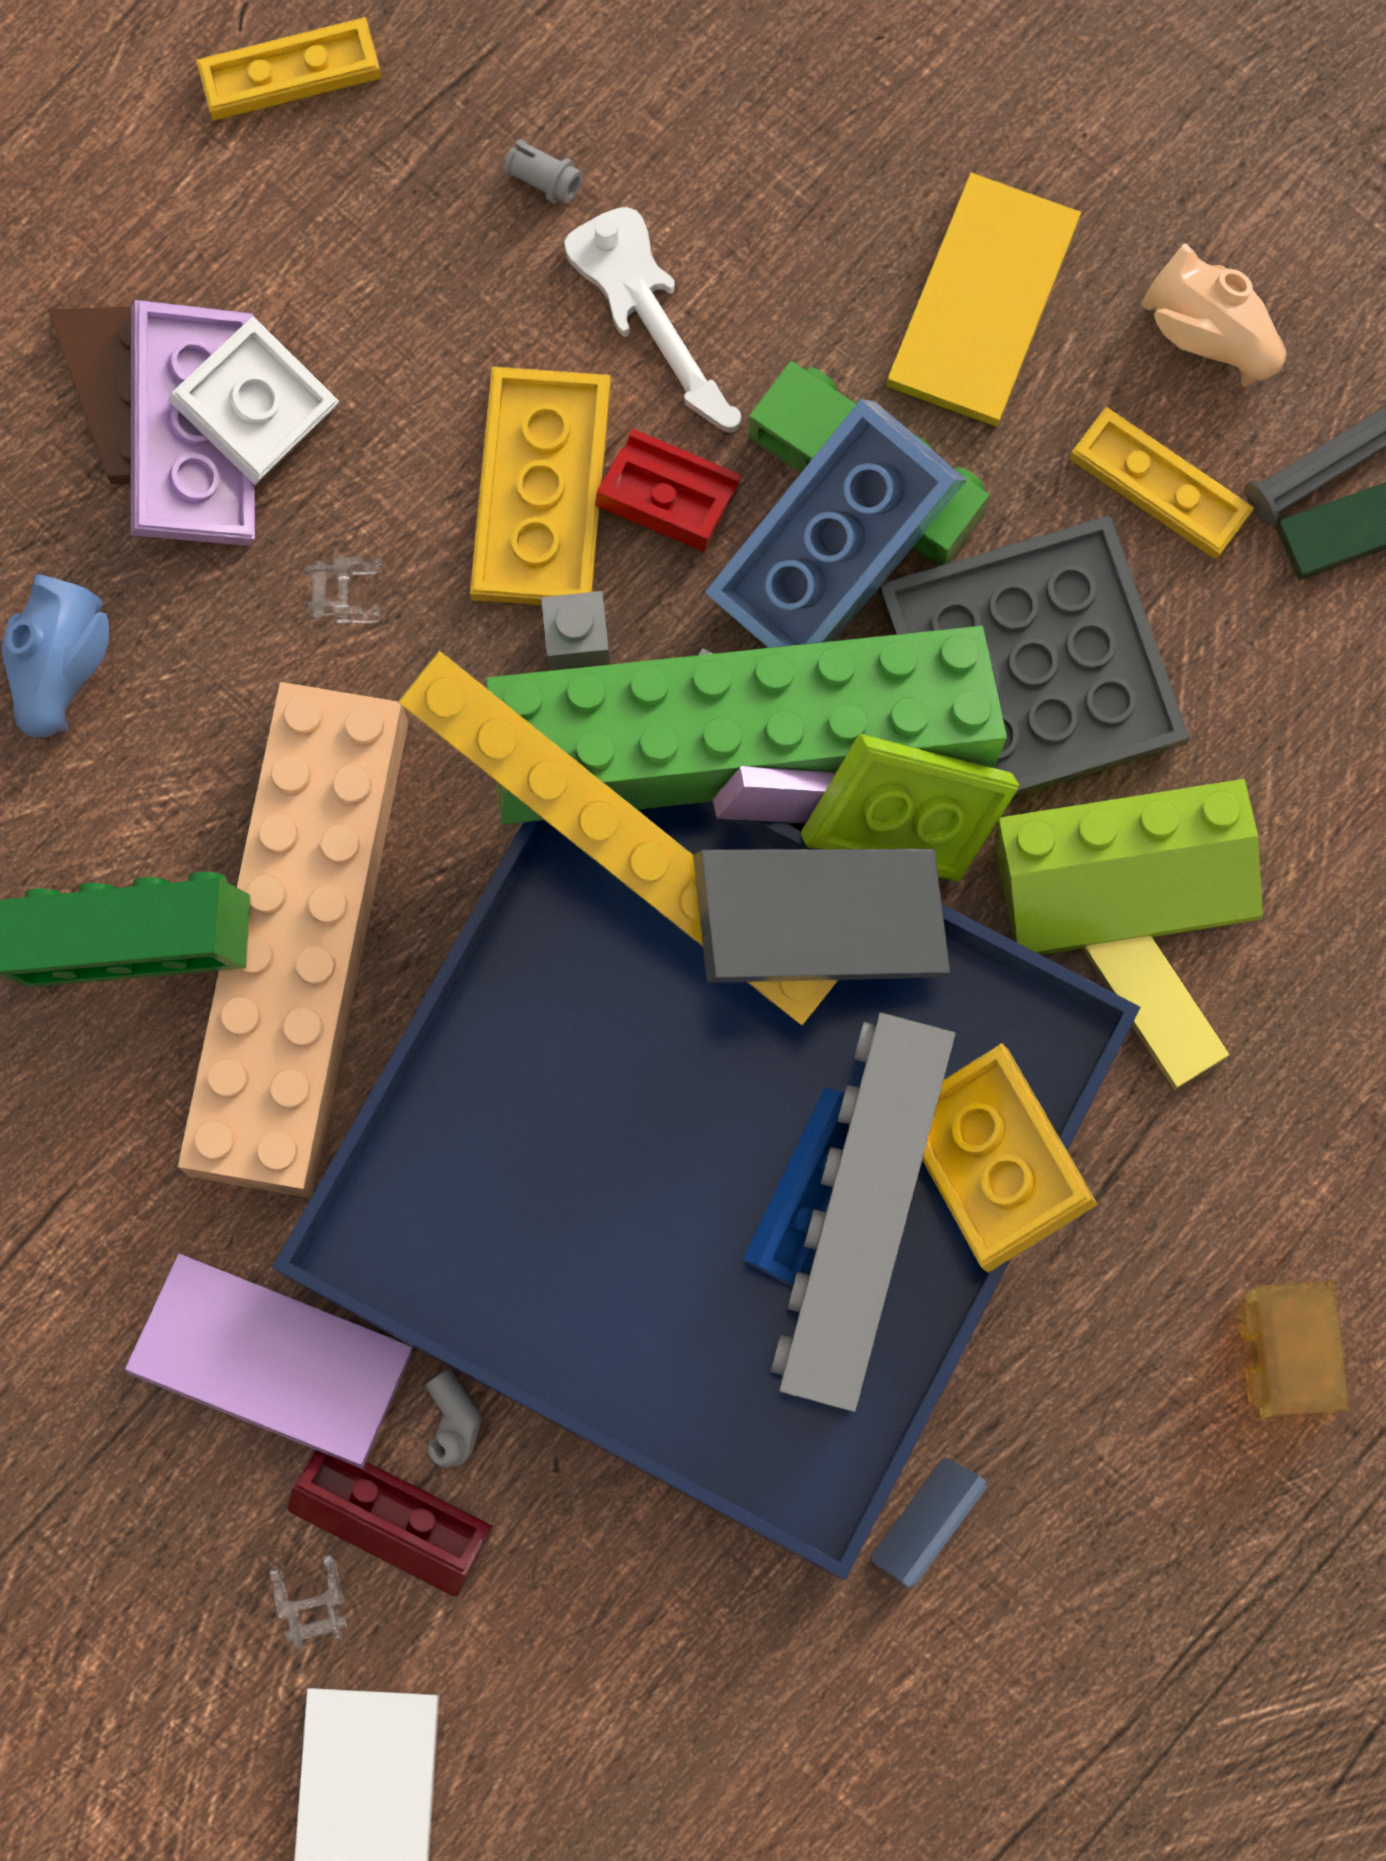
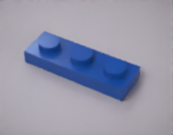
[743,1087,849,1287]

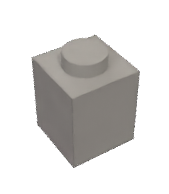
[541,591,610,671]

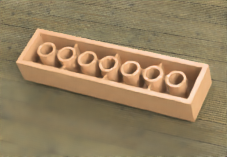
[178,682,408,1198]

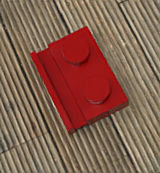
[595,429,742,552]

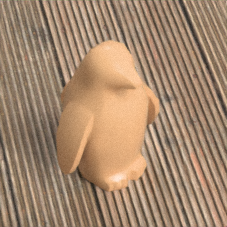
[1141,243,1287,387]

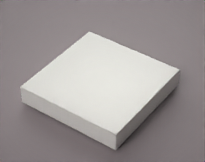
[168,316,340,486]

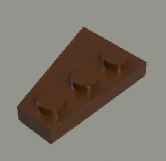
[48,307,131,484]

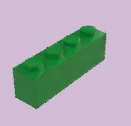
[0,872,250,988]

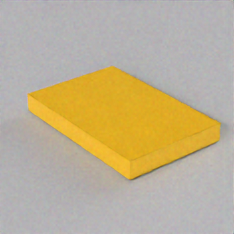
[922,1043,1098,1273]

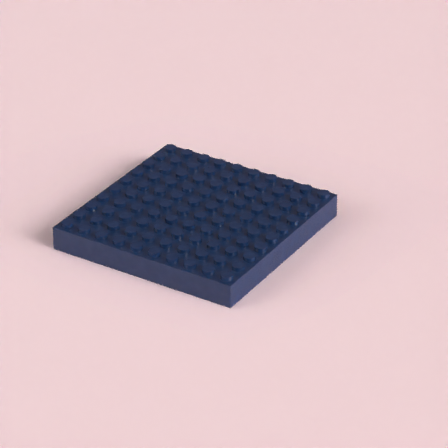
[272,801,1141,1581]

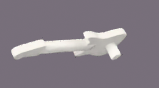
[564,207,741,433]

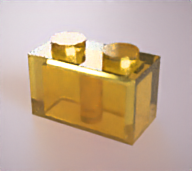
[1239,1280,1349,1420]

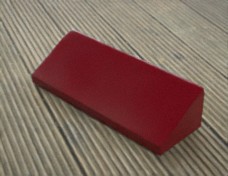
[288,1450,493,1597]

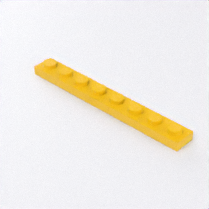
[397,651,838,1025]

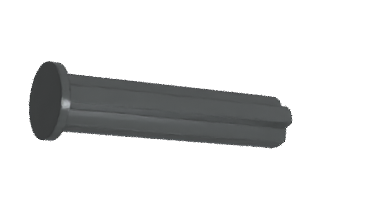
[1245,406,1386,526]

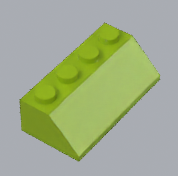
[994,779,1263,955]

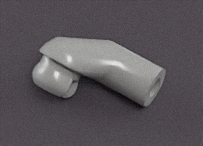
[425,1369,481,1467]

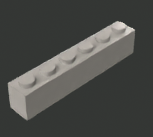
[771,1012,956,1412]

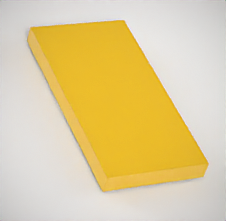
[886,173,1081,427]
[470,367,611,605]

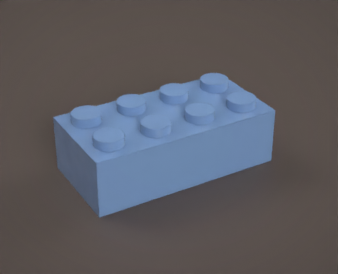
[705,399,968,648]

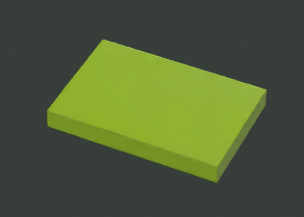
[800,733,1020,882]

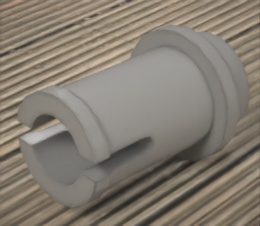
[504,139,583,204]

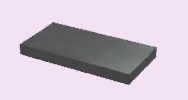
[693,849,950,983]

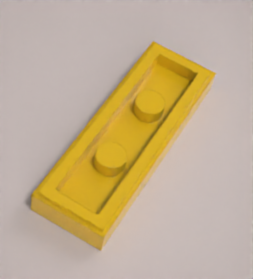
[196,17,382,121]
[1069,407,1254,560]

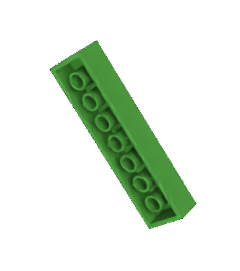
[486,626,1007,825]

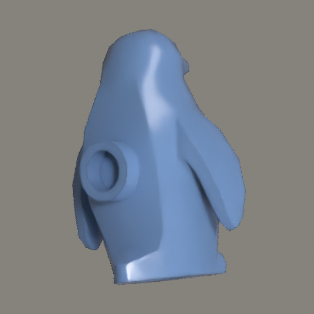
[1,574,109,738]

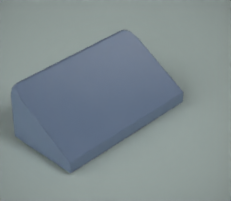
[871,1458,987,1588]

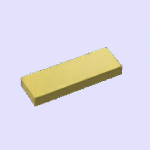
[1082,935,1229,1091]

